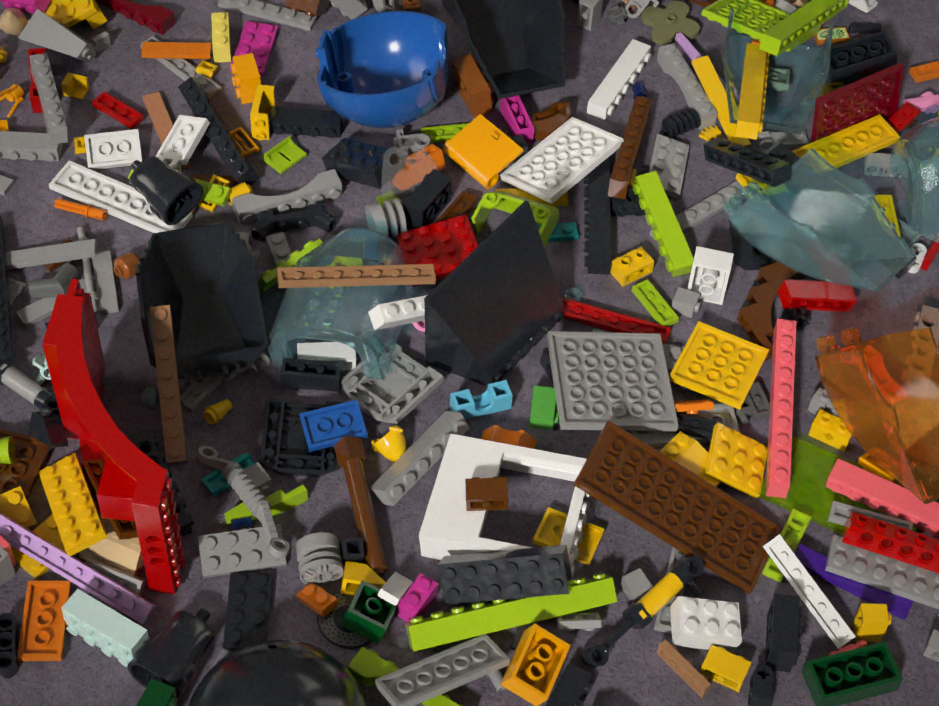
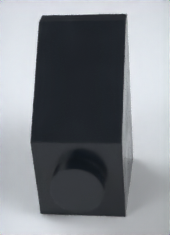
[29,409,68,448]

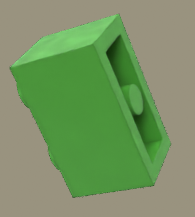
[529,386,558,430]

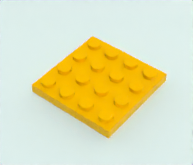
[669,321,769,410]

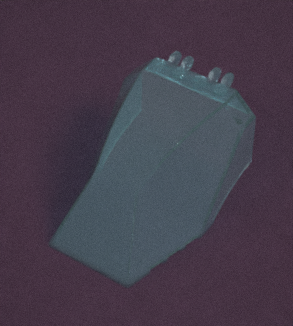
[723,8,834,135]
[723,148,915,292]

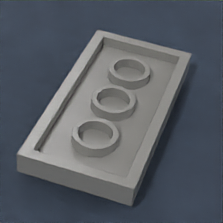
[647,134,689,199]
[198,524,286,578]

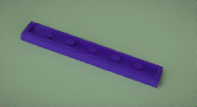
[795,543,913,620]

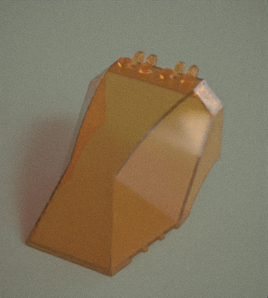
[815,327,939,504]

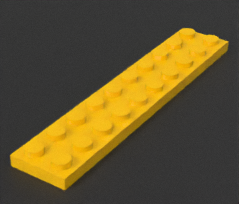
[736,114,900,202]

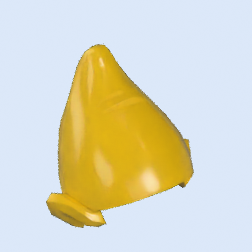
[371,425,406,462]

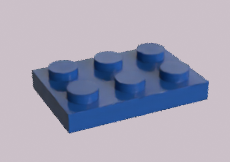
[299,400,368,452]

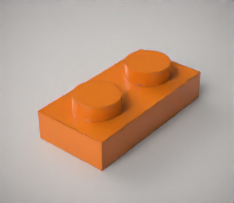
[296,582,339,617]

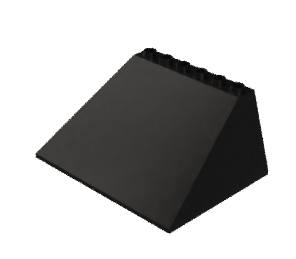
[424,200,564,387]

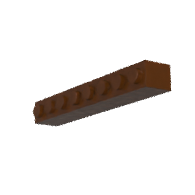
[608,96,653,199]

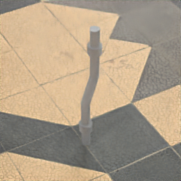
[77,227,99,315]

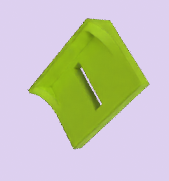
[264,136,307,174]

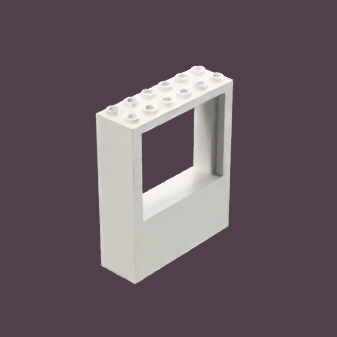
[419,434,592,577]

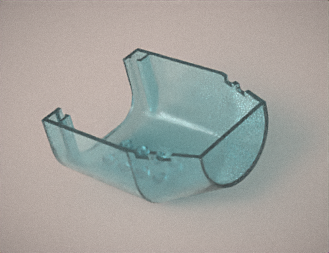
[267,227,407,380]

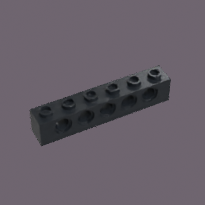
[703,137,791,187]
[127,429,194,537]

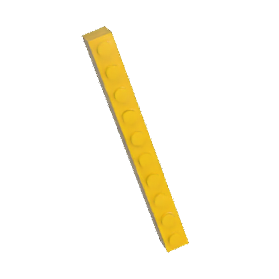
[735,43,770,140]

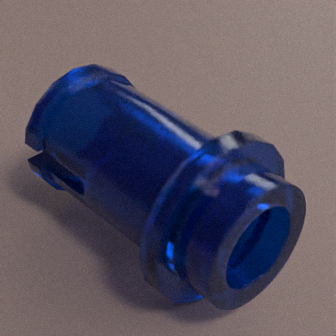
[632,83,647,100]

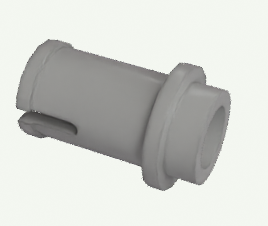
[486,669,506,692]

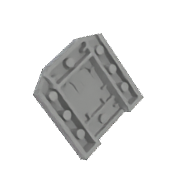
[341,338,444,424]

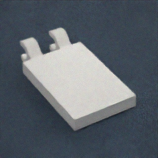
[155,115,210,173]

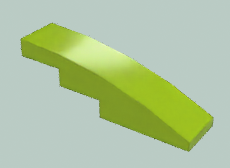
[224,484,308,526]

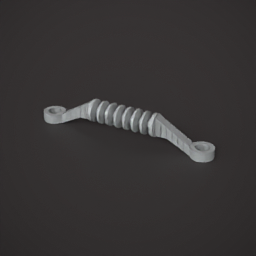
[197,446,290,558]

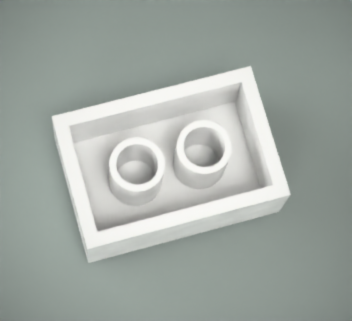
[687,246,734,305]
[670,596,742,652]

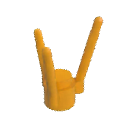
[0,84,24,118]

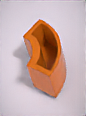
[481,425,537,449]

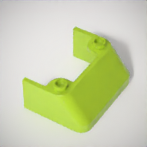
[472,191,560,248]

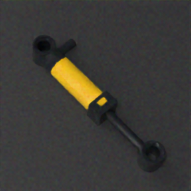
[581,556,704,666]

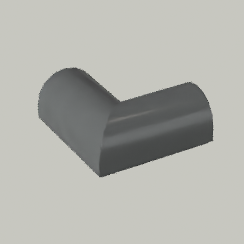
[29,264,79,298]

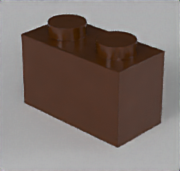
[465,476,508,511]

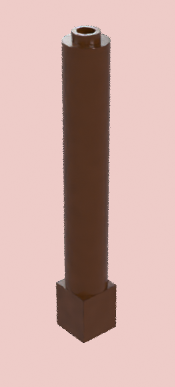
[334,436,388,577]

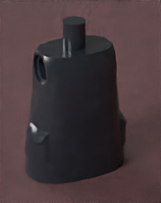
[129,157,204,225]
[127,608,215,700]

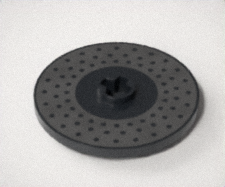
[317,592,371,649]

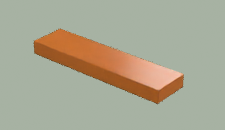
[141,42,211,59]

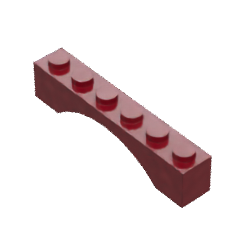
[95,0,175,35]

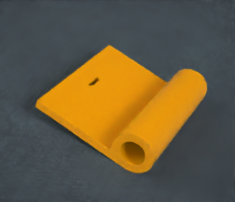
[443,114,524,190]

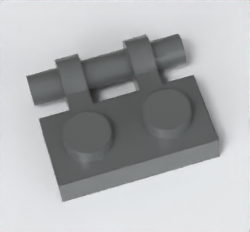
[735,382,770,424]

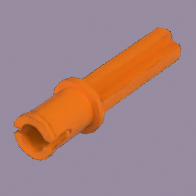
[54,198,108,221]

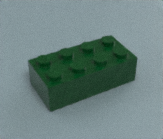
[802,641,903,706]

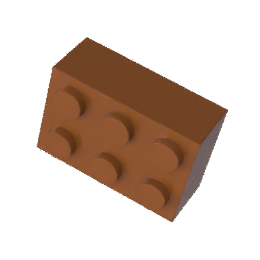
[451,54,494,118]

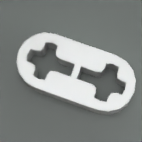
[908,243,927,273]

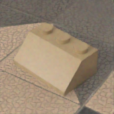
[79,514,144,576]

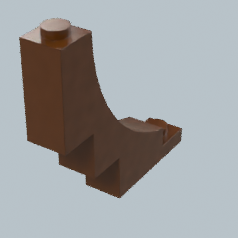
[737,255,807,361]

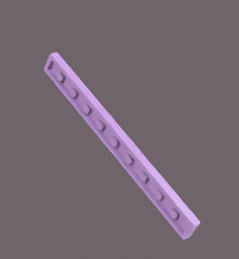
[0,512,156,625]

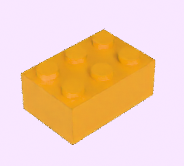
[500,623,571,706]

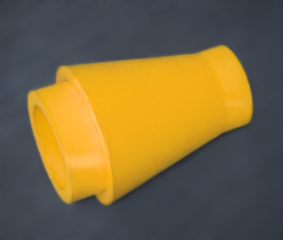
[203,399,233,425]

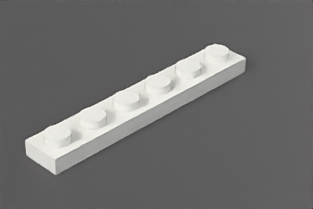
[763,534,856,649]

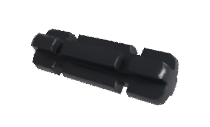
[848,23,881,33]

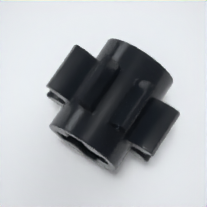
[787,307,811,330]

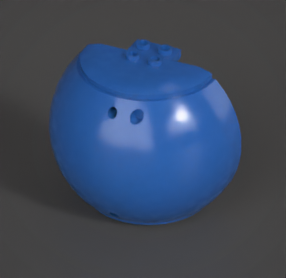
[316,11,449,128]

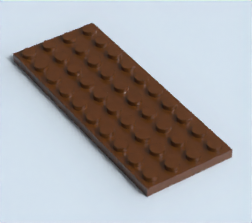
[573,420,781,594]

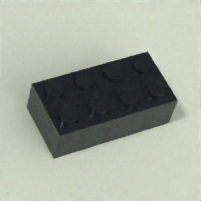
[820,30,897,87]
[322,138,402,189]

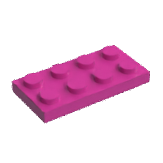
[230,21,278,77]

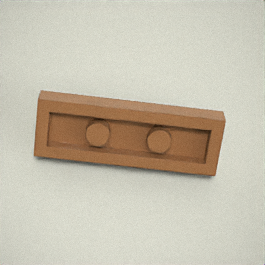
[657,640,711,698]

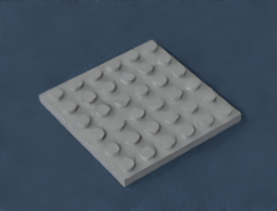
[547,331,679,431]

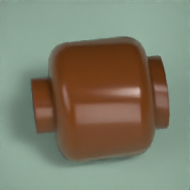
[114,252,140,279]

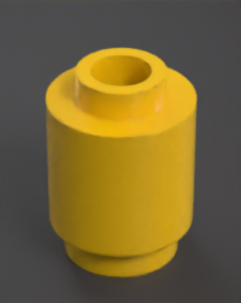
[227,182,253,206]

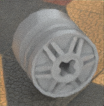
[365,198,407,242]
[295,532,343,585]

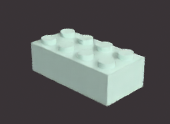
[61,589,149,667]

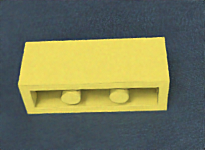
[211,12,231,63]

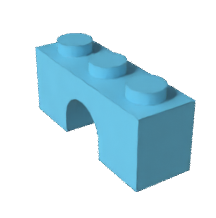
[450,380,513,420]

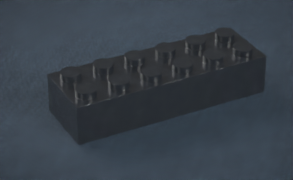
[438,545,573,605]

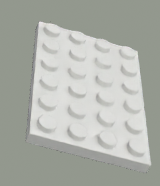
[500,117,624,204]

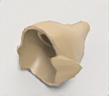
[0,7,29,35]

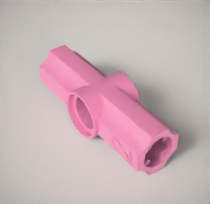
[903,92,939,114]

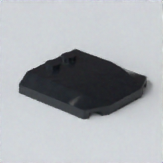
[259,398,345,477]

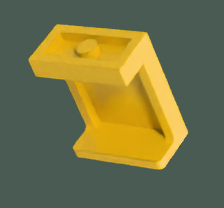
[250,84,276,140]

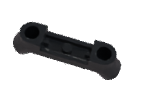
[250,204,336,241]

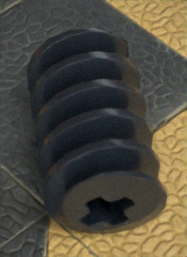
[661,108,701,139]

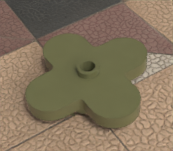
[641,1,700,45]

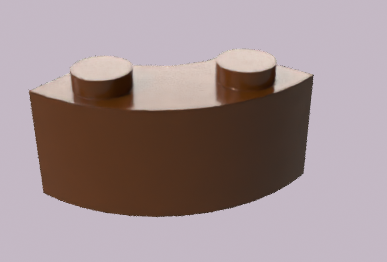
[532,101,573,141]

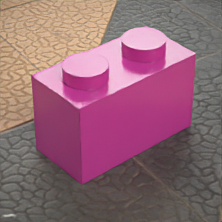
[397,573,438,622]

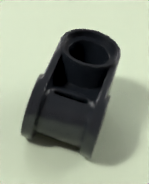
[748,665,773,706]

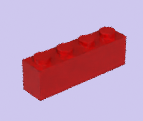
[777,279,857,312]

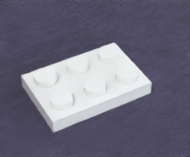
[84,129,142,170]

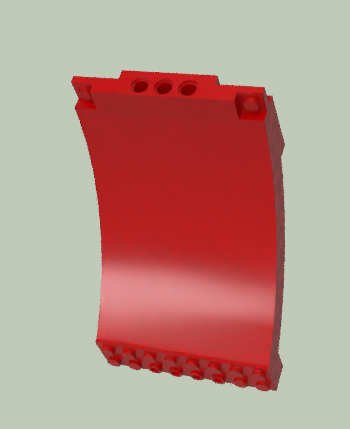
[42,279,186,594]

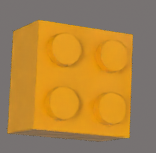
[230,53,261,104]

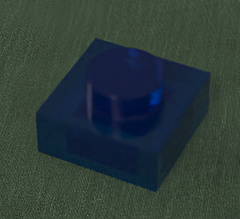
[231,517,253,531]

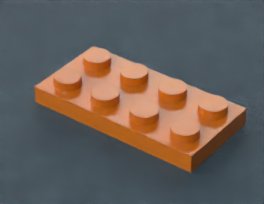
[17,581,72,661]

